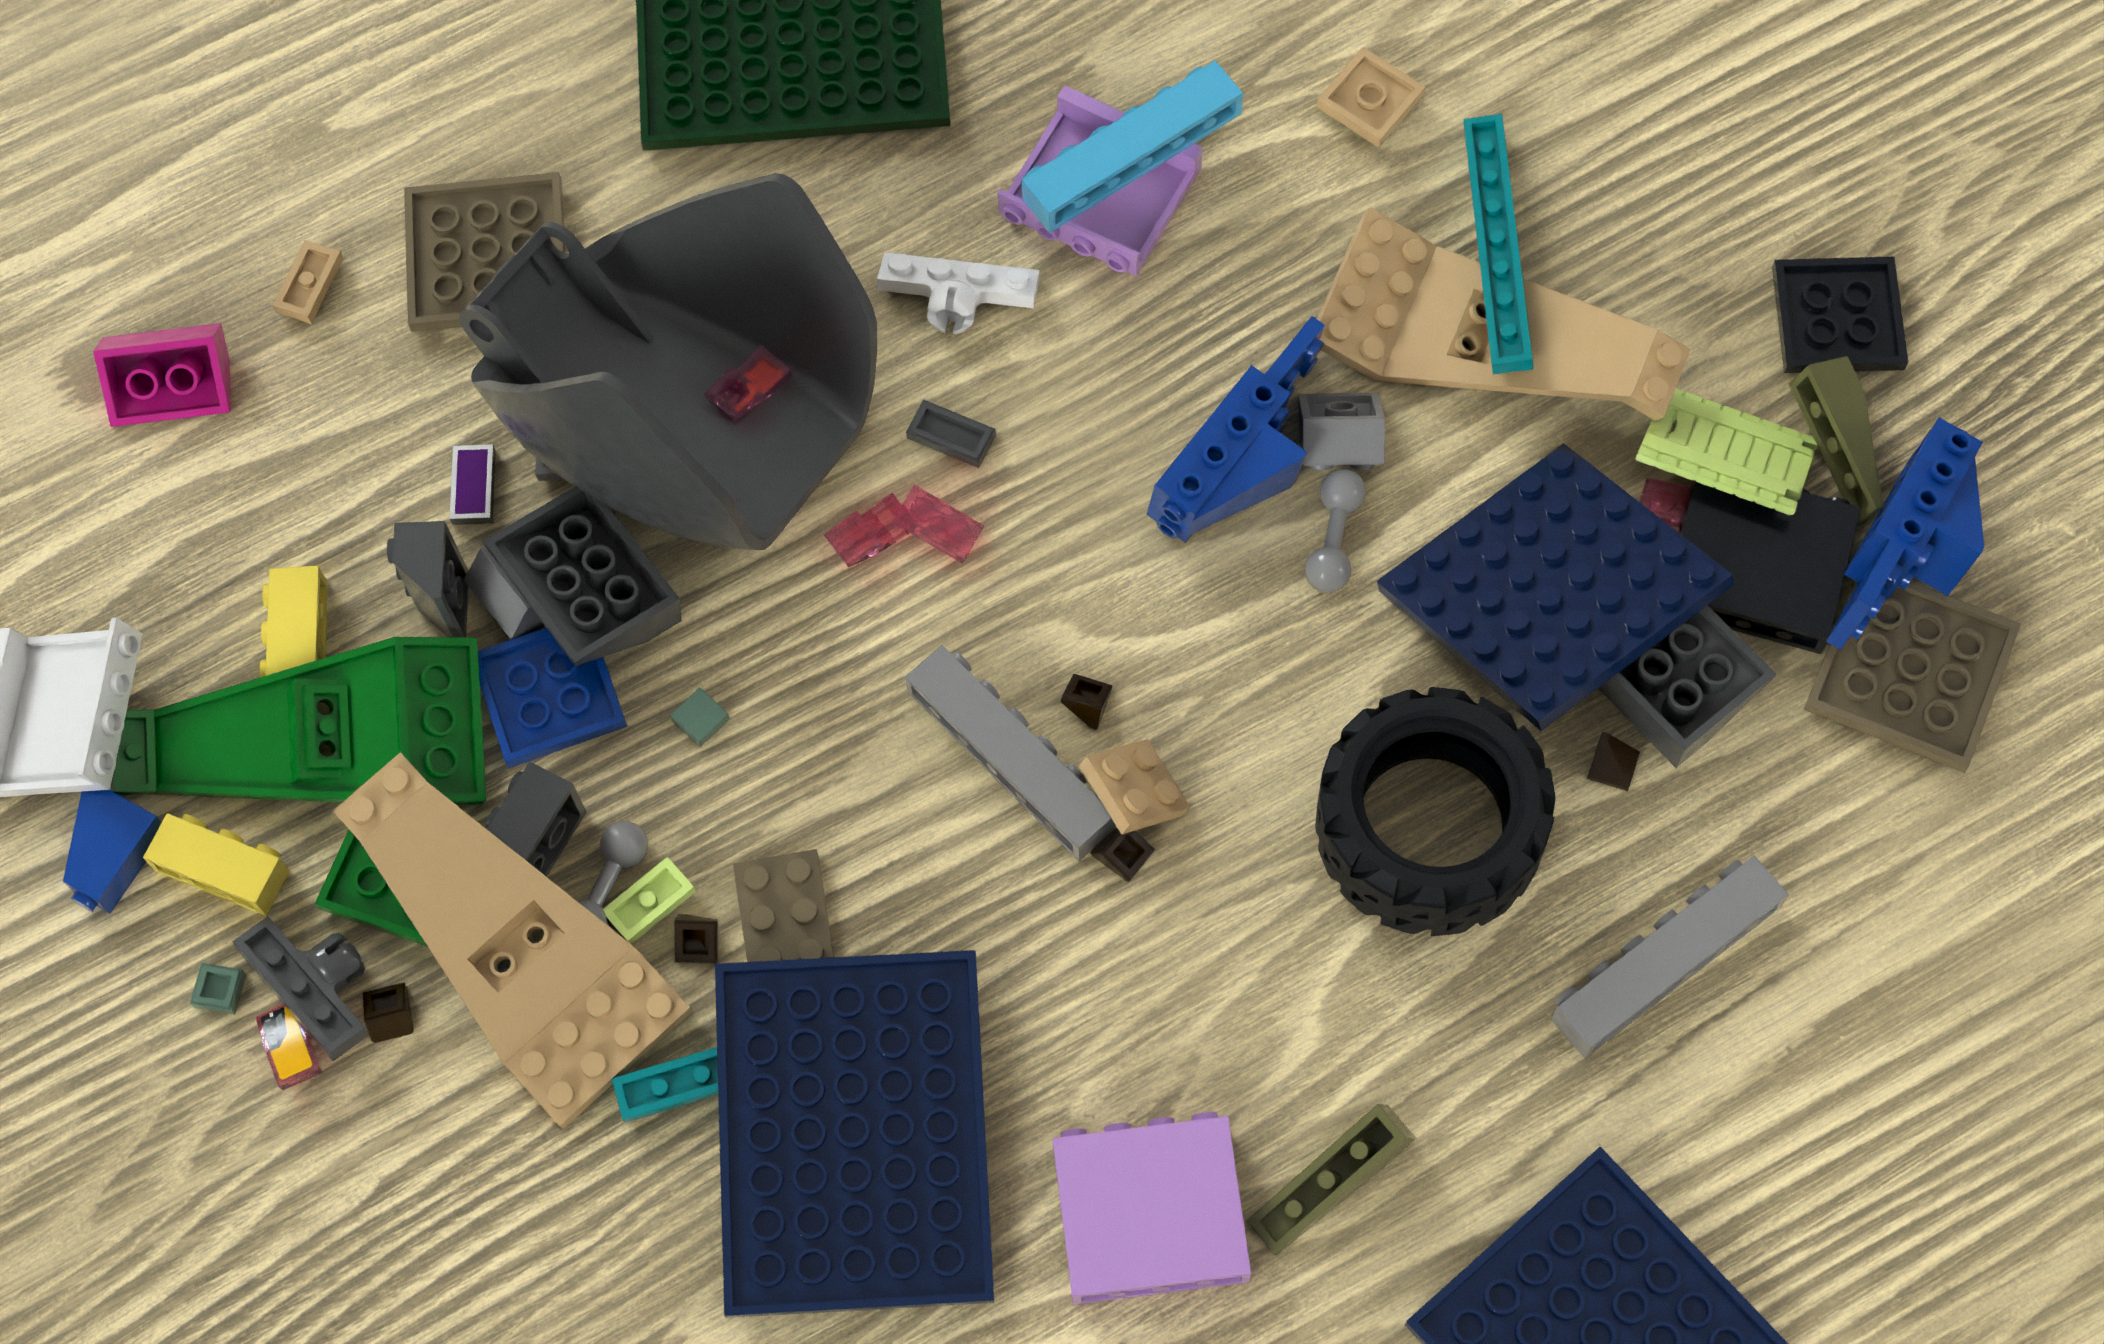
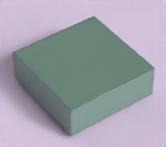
[670,687,730,747]
[190,963,246,1015]

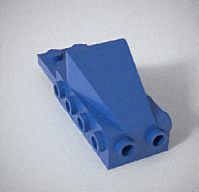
[1146,316,1325,543]
[1826,417,1984,650]

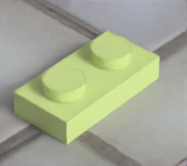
[603,857,696,944]

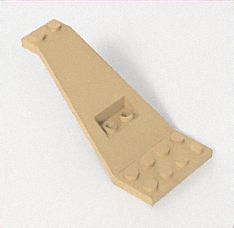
[1317,207,1691,421]
[333,752,693,1129]

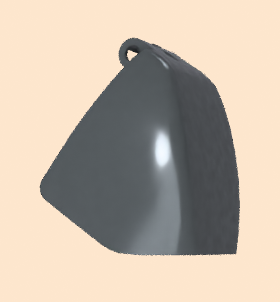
[459,173,877,550]

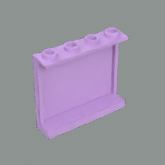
[997,85,1202,277]
[1052,1112,1251,1305]

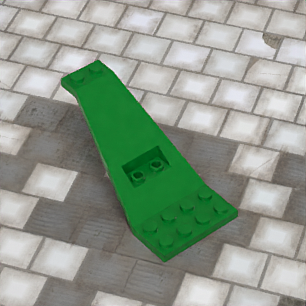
[111,637,486,804]

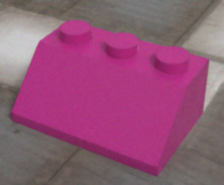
[93,323,231,427]

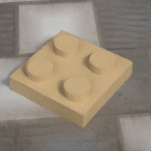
[1316,47,1426,148]
[1079,739,1190,835]

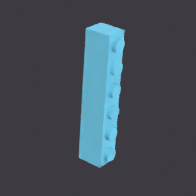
[1021,60,1243,233]

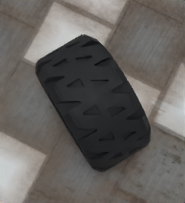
[1315,687,1556,936]

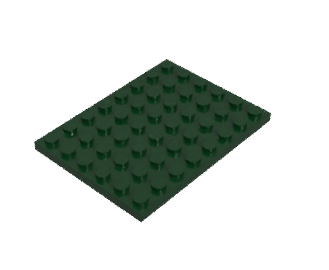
[636,0,951,151]

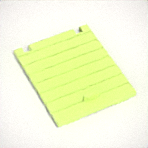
[1635,388,1818,515]

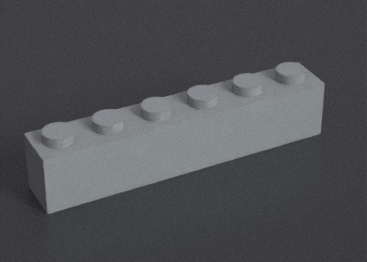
[905,645,1116,862]
[1551,856,1789,1059]

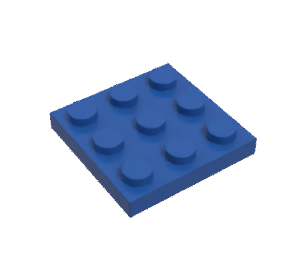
[478,628,628,768]

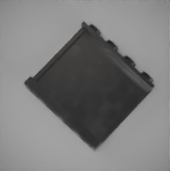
[1680,480,1861,654]

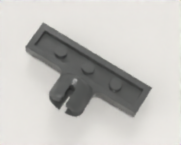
[233,916,369,1061]

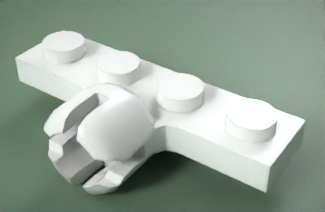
[877,252,1040,334]

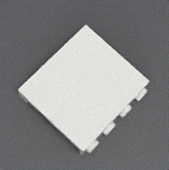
[0,617,143,797]

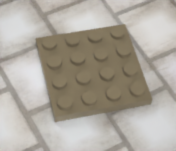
[404,172,565,332]
[1804,581,2021,773]

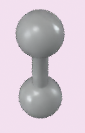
[1305,469,1366,593]
[578,821,648,925]

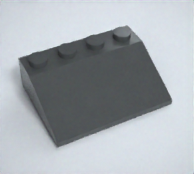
[483,486,681,666]
[1598,605,1776,768]

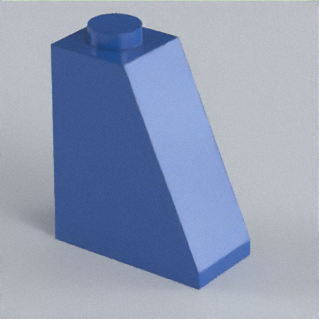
[63,790,162,913]

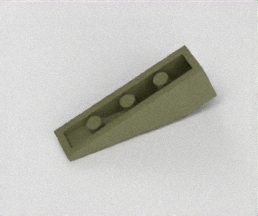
[1789,356,1883,526]
[1247,1104,1417,1255]

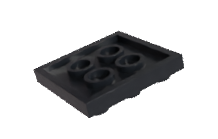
[1772,257,1908,373]

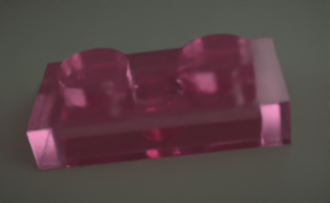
[892,484,984,563]

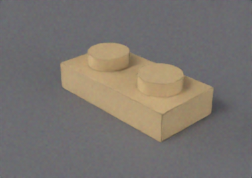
[272,240,344,324]

